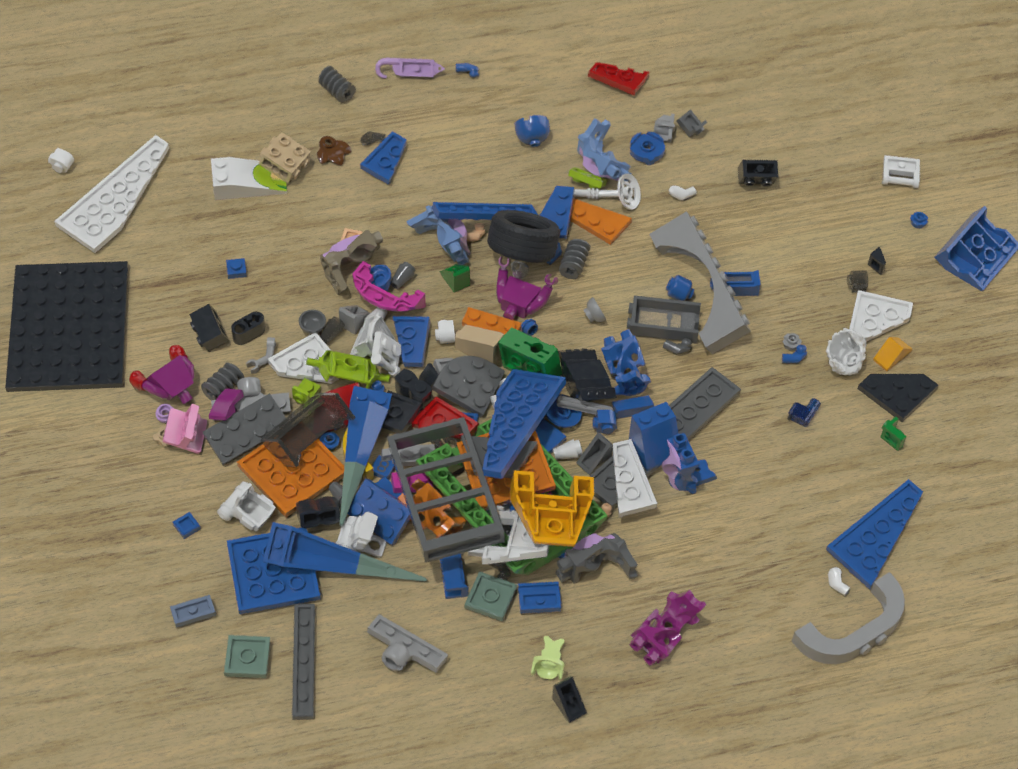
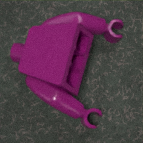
[496,256,558,320]

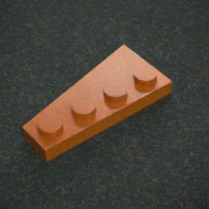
[570,199,632,245]

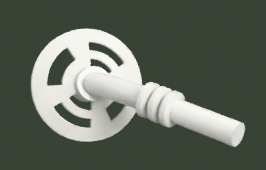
[574,173,640,210]

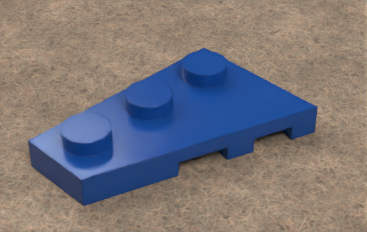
[360,131,407,185]
[540,186,575,239]
[393,316,430,367]

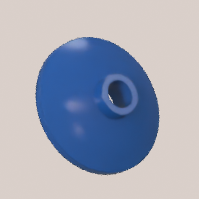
[546,394,582,428]

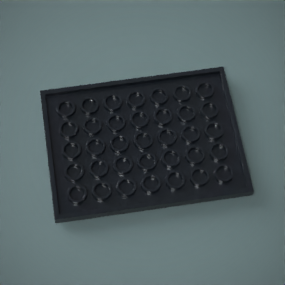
[5,261,129,392]

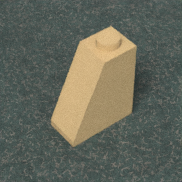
[455,325,504,365]

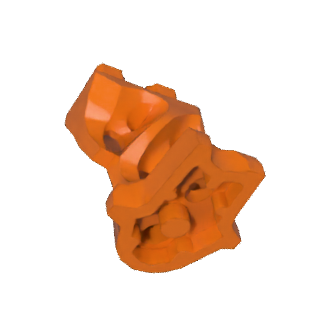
[397,479,466,538]

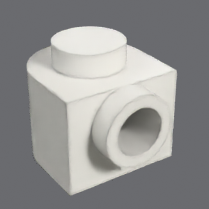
[48,148,74,173]
[435,320,455,344]

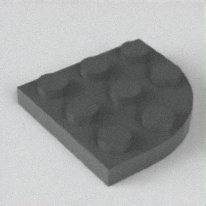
[431,356,505,418]

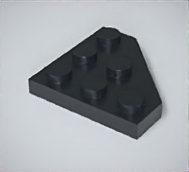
[857,374,939,422]

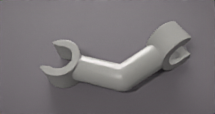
[246,337,276,374]

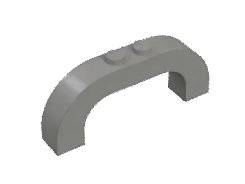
[792,572,905,664]

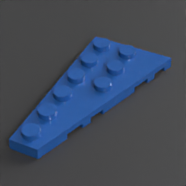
[826,479,923,589]

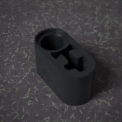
[231,311,265,345]

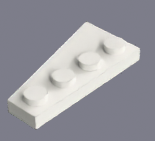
[612,439,657,517]

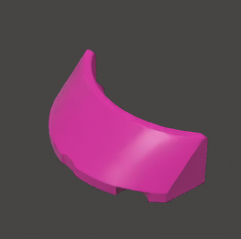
[352,261,426,311]

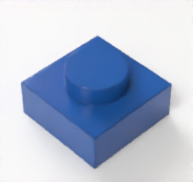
[226,258,247,279]

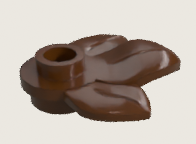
[317,136,351,166]

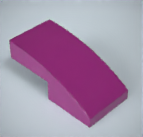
[209,389,244,420]

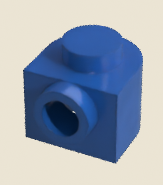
[592,410,617,434]

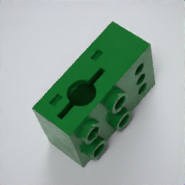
[498,327,562,376]

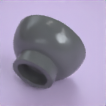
[299,309,326,335]

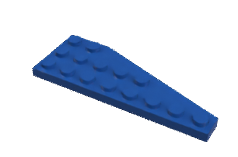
[482,369,566,479]

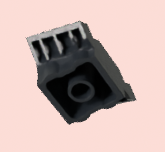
[558,348,617,401]

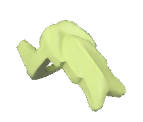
[531,636,565,680]

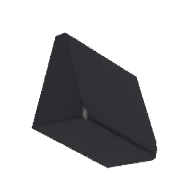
[868,247,886,275]
[419,363,438,388]

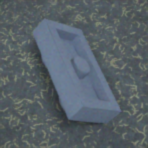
[170,595,216,628]

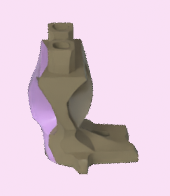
[320,230,383,295]

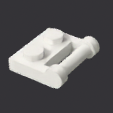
[882,155,920,188]
[371,332,401,377]

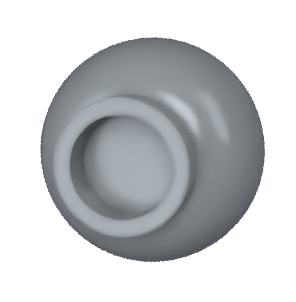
[584,297,607,322]

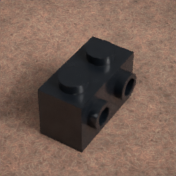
[738,160,779,186]
[189,304,229,351]

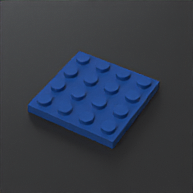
[227,527,321,615]

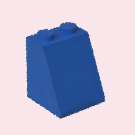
[628,402,678,471]

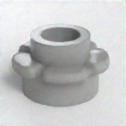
[783,333,801,351]

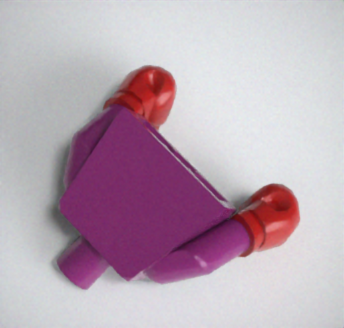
[129,345,195,405]

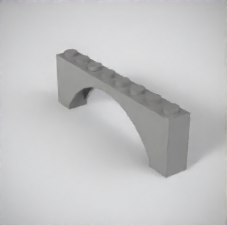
[649,211,751,354]

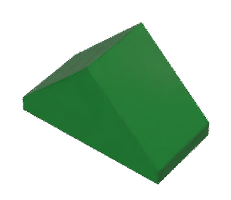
[440,264,470,293]

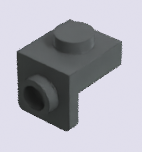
[676,109,708,137]

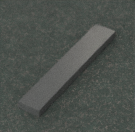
[292,604,315,720]

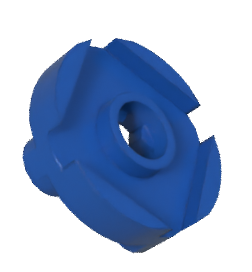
[630,132,665,165]

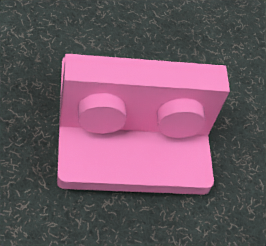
[163,404,207,454]

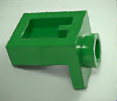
[881,416,907,451]

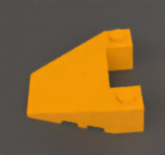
[510,470,594,547]

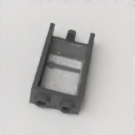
[626,295,701,344]

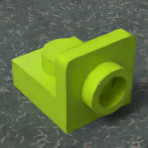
[292,378,321,406]

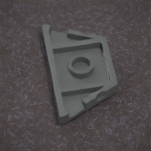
[461,435,538,479]

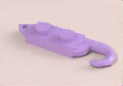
[375,58,445,79]

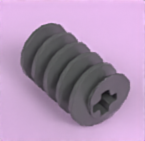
[318,66,356,103]
[559,239,591,279]
[201,363,245,400]

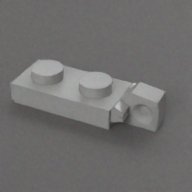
[381,444,435,466]

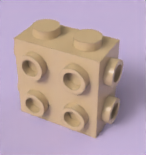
[259,132,311,183]

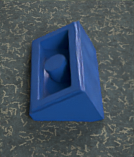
[612,395,654,419]

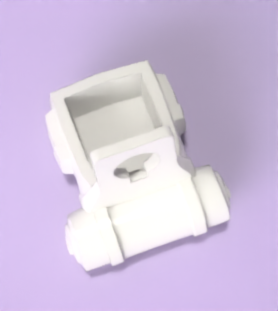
[217,481,276,532]
[336,512,386,558]

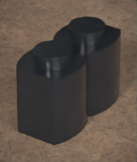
[395,369,432,411]
[296,496,340,528]

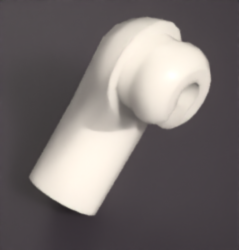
[669,185,696,200]
[828,567,850,596]

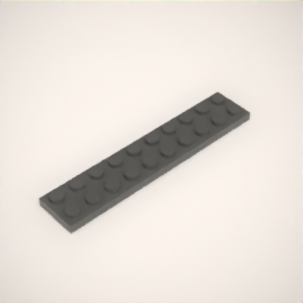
[589,367,741,509]

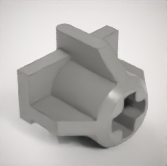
[654,114,675,143]

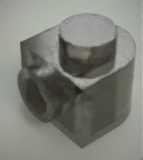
[847,270,868,293]

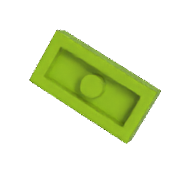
[568,167,608,189]

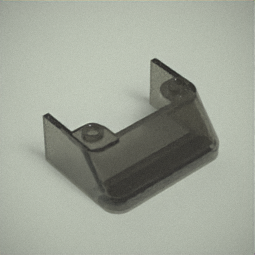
[261,393,355,467]

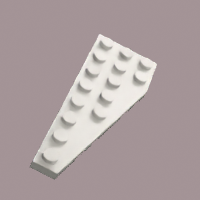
[54,135,169,253]

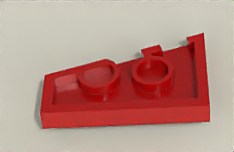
[588,62,650,95]
[411,396,479,439]

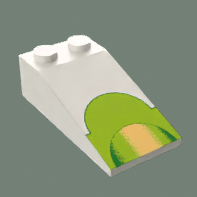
[211,157,287,200]

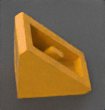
[873,337,912,371]

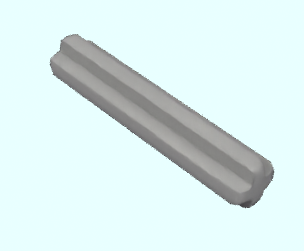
[557,395,613,415]

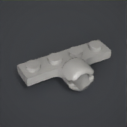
[211,377,291,421]
[367,614,448,673]

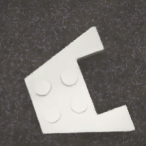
[482,506,550,564]

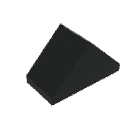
[552,676,587,723]

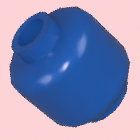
[665,275,695,301]

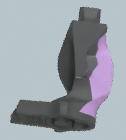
[556,533,638,584]

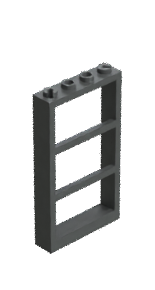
[387,417,505,563]

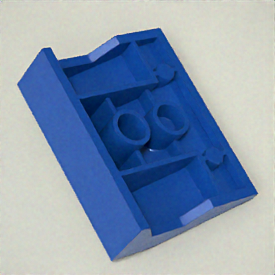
[934,206,1018,291]

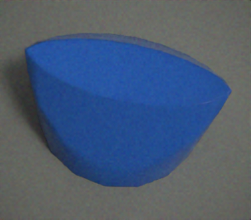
[370,265,391,291]

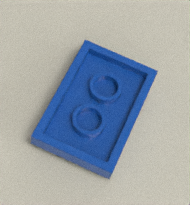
[347,479,411,545]

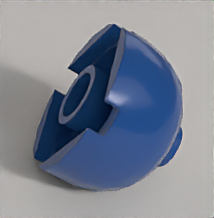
[514,115,550,147]

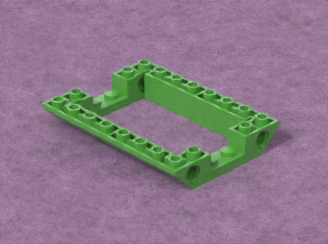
[415,419,608,575]

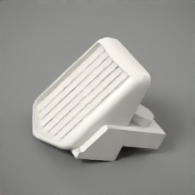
[350,312,395,361]

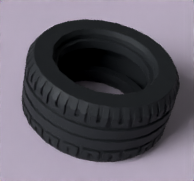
[487,210,560,263]

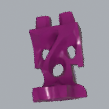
[629,590,707,666]

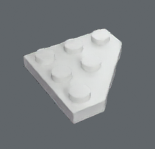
[849,290,913,342]
[268,333,341,384]

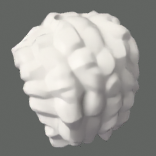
[826,328,866,375]

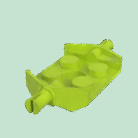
[306,350,390,389]

